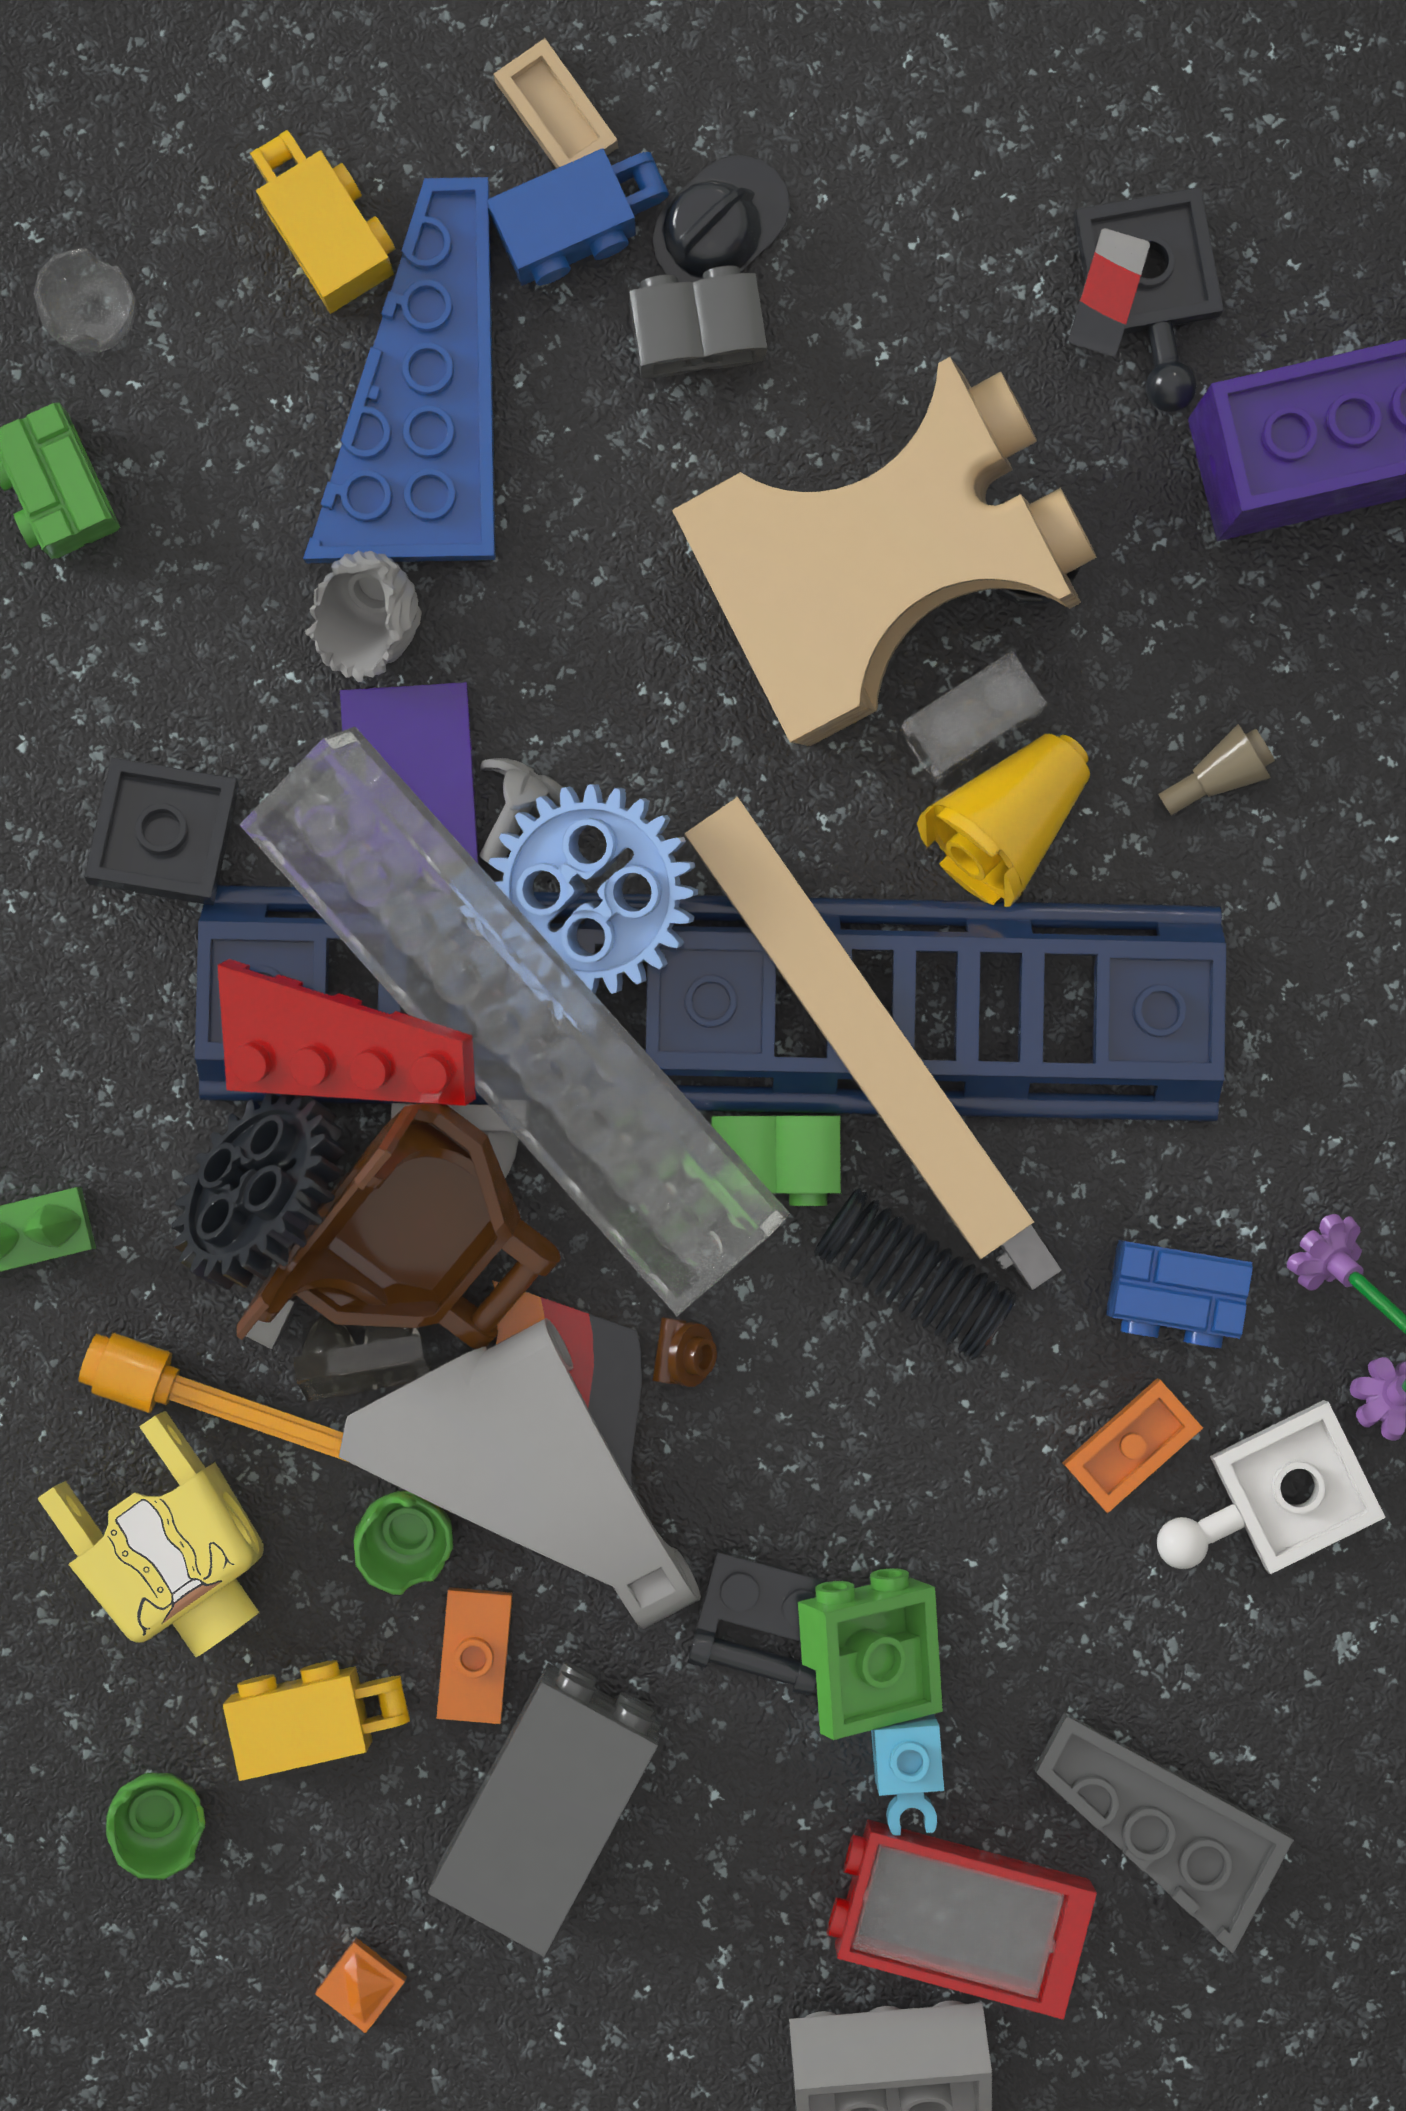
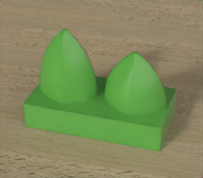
[0,1187,96,1272]

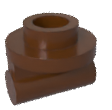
[652,1317,717,1387]

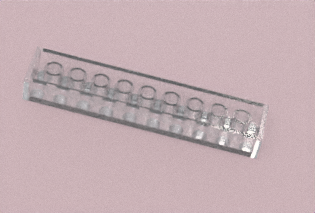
[240,727,790,1316]

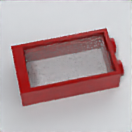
[827,1819,1097,2020]

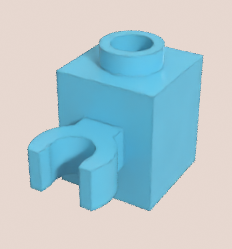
[871,1714,944,1835]

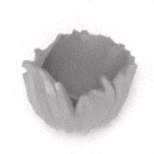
[305,550,422,683]

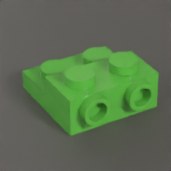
[798,1568,943,1740]

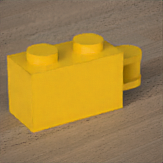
[250,130,395,314]
[223,1660,410,1781]

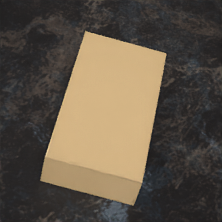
[493,38,618,169]

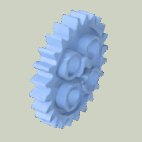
[485,784,698,996]

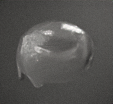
[34,248,136,354]

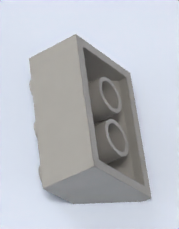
[789,2001,992,2111]

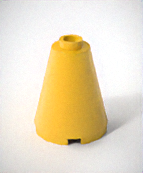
[917,734,1090,907]

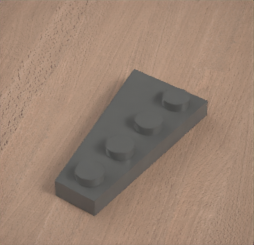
[1034,1712,1294,1954]

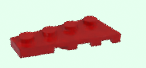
[217,959,476,1106]

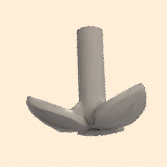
[479,758,563,863]

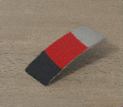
[1068,228,1150,356]

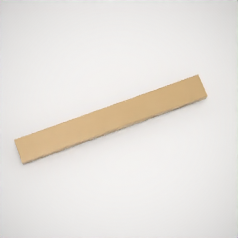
[684,797,1034,1259]

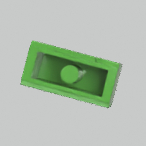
[0,403,121,559]

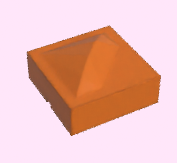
[315,1937,407,2033]

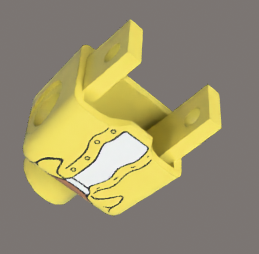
[37,1411,264,1657]

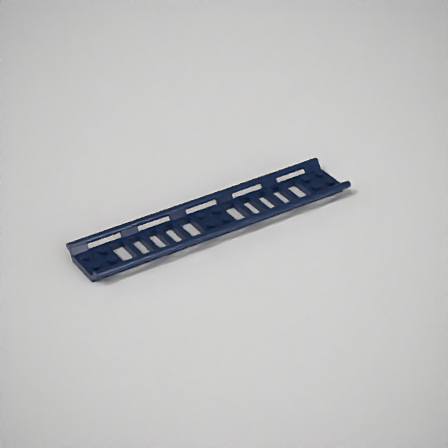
[195,885,1226,1122]

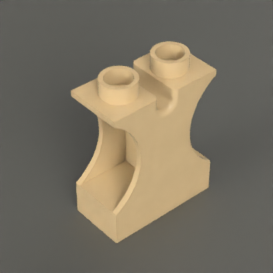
[672,357,1097,746]

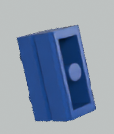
[1106,1240,1253,1348]

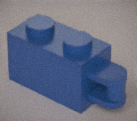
[487,148,669,286]

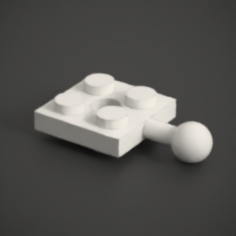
[1157,1400,1386,1574]

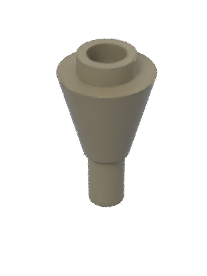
[1158,724,1275,816]

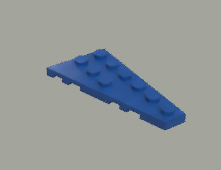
[303,177,496,563]

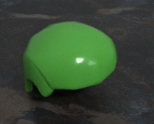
[354,1490,453,1595]
[106,1773,205,1880]

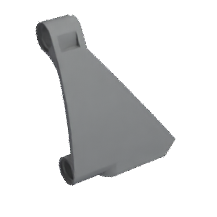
[339,1318,701,1629]

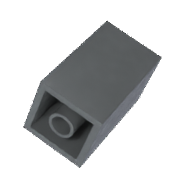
[428,1662,660,1957]

